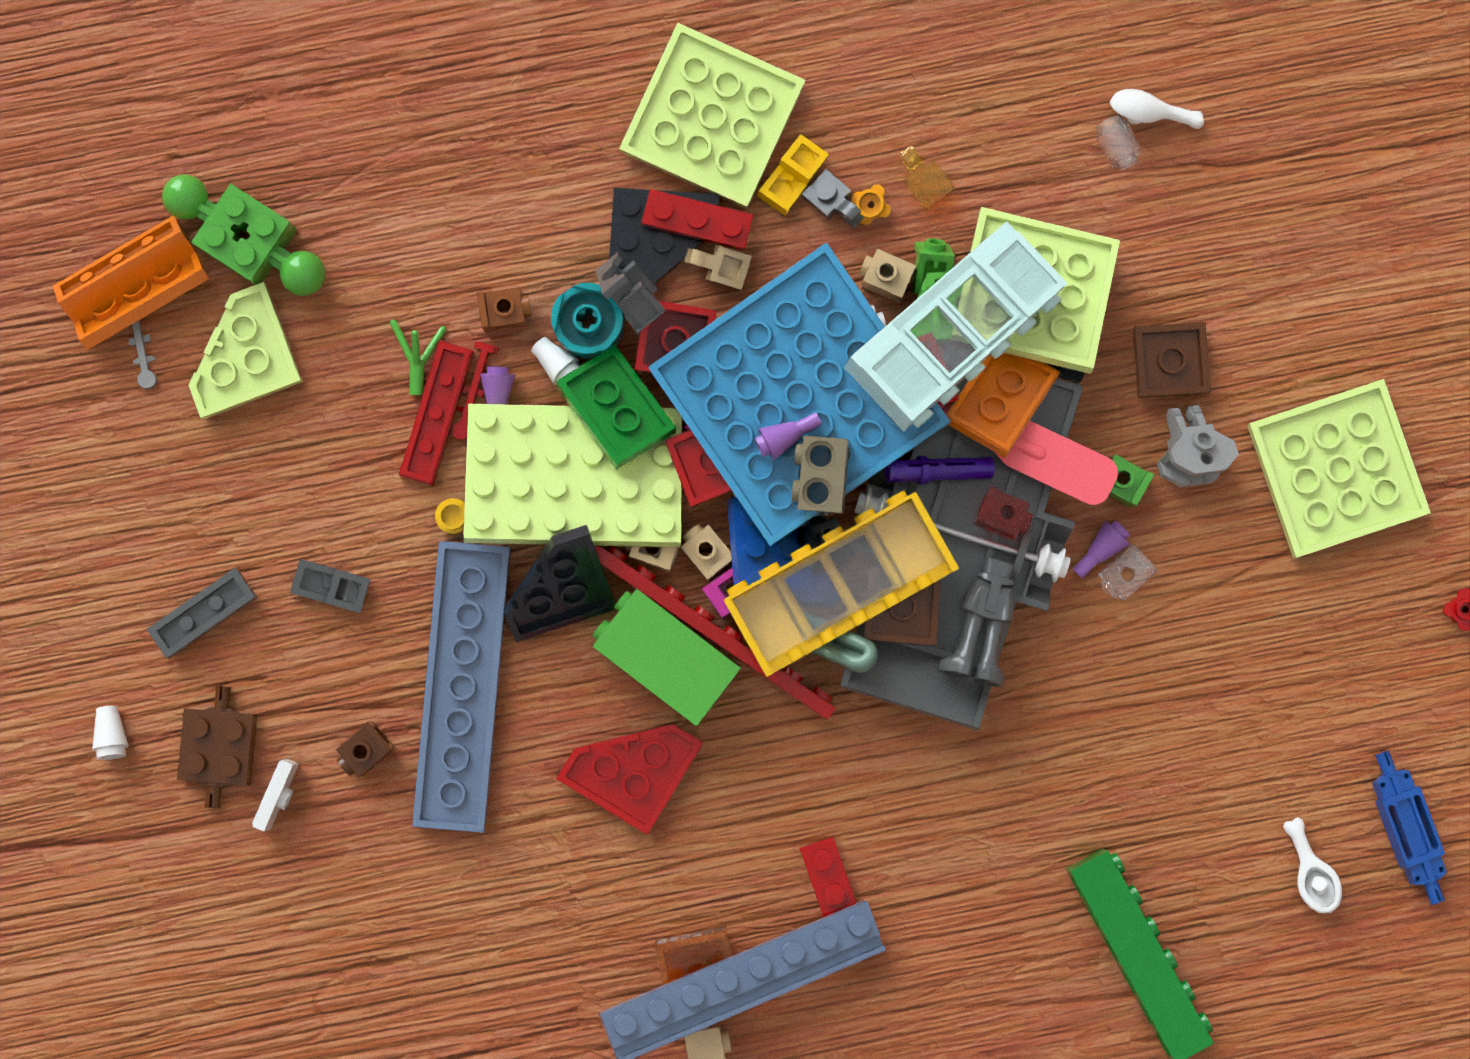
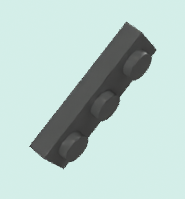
[147,568,258,659]

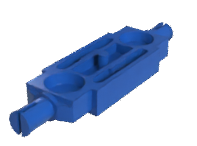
[1372,750,1447,905]

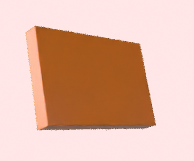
[946,353,1060,459]

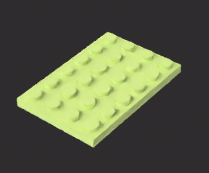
[463,404,682,547]

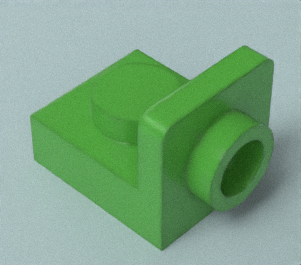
[912,238,955,294]

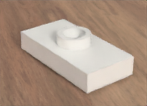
[252,759,299,831]

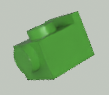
[1109,454,1154,508]

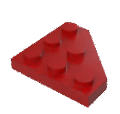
[556,724,704,835]

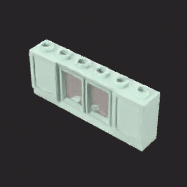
[844,221,1067,432]

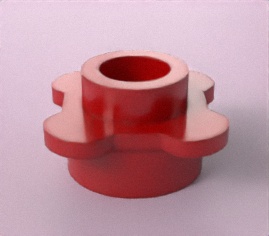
[1443,588,1470,631]

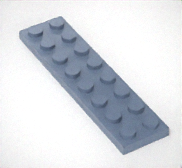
[412,541,511,833]

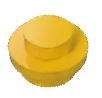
[435,498,465,534]

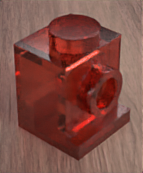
[973,486,1033,540]

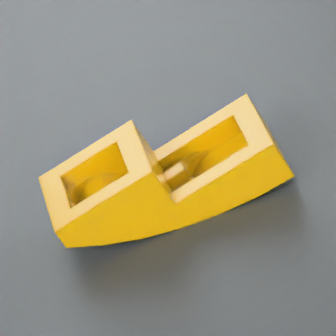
[757,134,829,216]

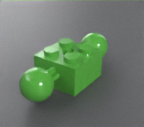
[162,174,326,296]

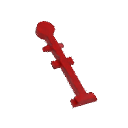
[452,341,499,440]

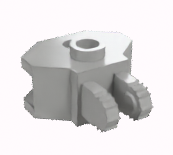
[1157,405,1239,487]

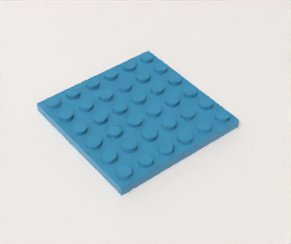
[648,242,951,546]

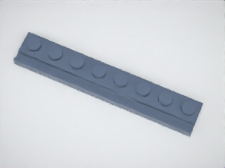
[598,900,886,1059]

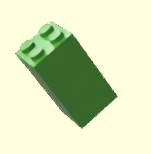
[592,588,741,726]

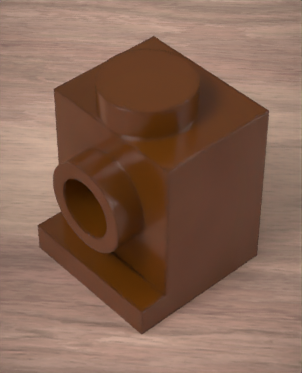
[336,721,396,777]

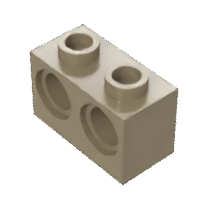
[792,436,850,514]

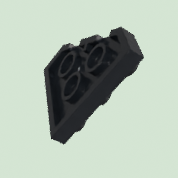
[609,188,719,284]
[504,525,616,642]

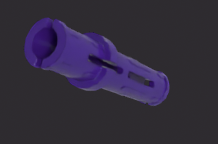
[884,456,995,485]

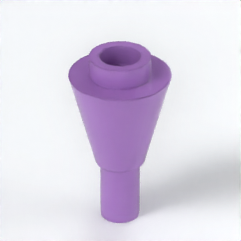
[480,366,515,405]
[754,412,822,461]
[1073,520,1131,579]

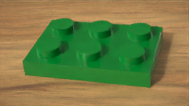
[556,345,676,470]

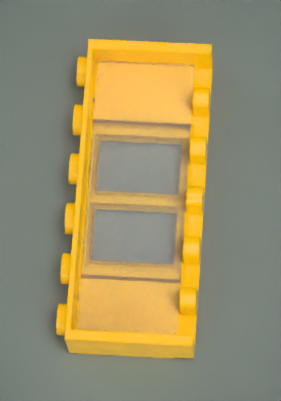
[723,490,959,677]

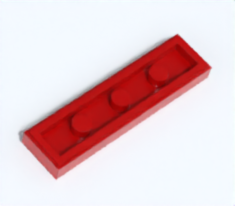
[398,340,474,486]

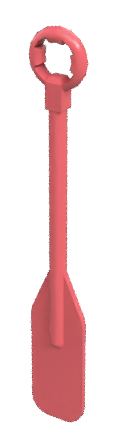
[941,404,1118,505]

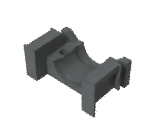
[596,252,665,334]

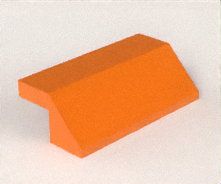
[53,216,210,351]

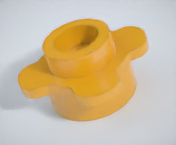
[851,184,891,225]

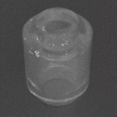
[1096,115,1143,171]

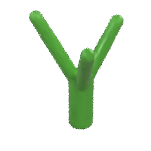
[390,319,446,395]

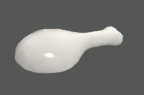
[1110,89,1204,129]
[1283,817,1342,913]

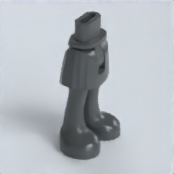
[938,558,1015,688]

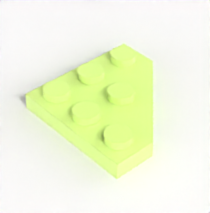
[188,282,303,420]

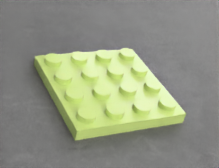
[619,23,806,209]
[950,207,1120,374]
[1247,379,1431,559]

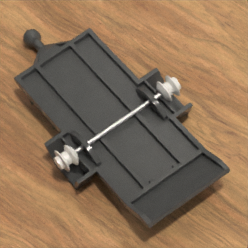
[840,343,1083,731]

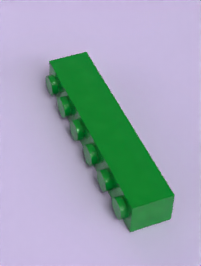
[1065,848,1214,1059]

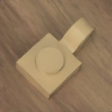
[684,245,752,290]

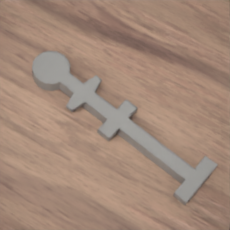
[128,320,157,389]

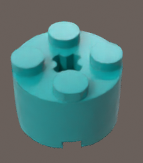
[551,283,625,359]

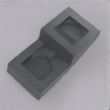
[289,559,370,613]

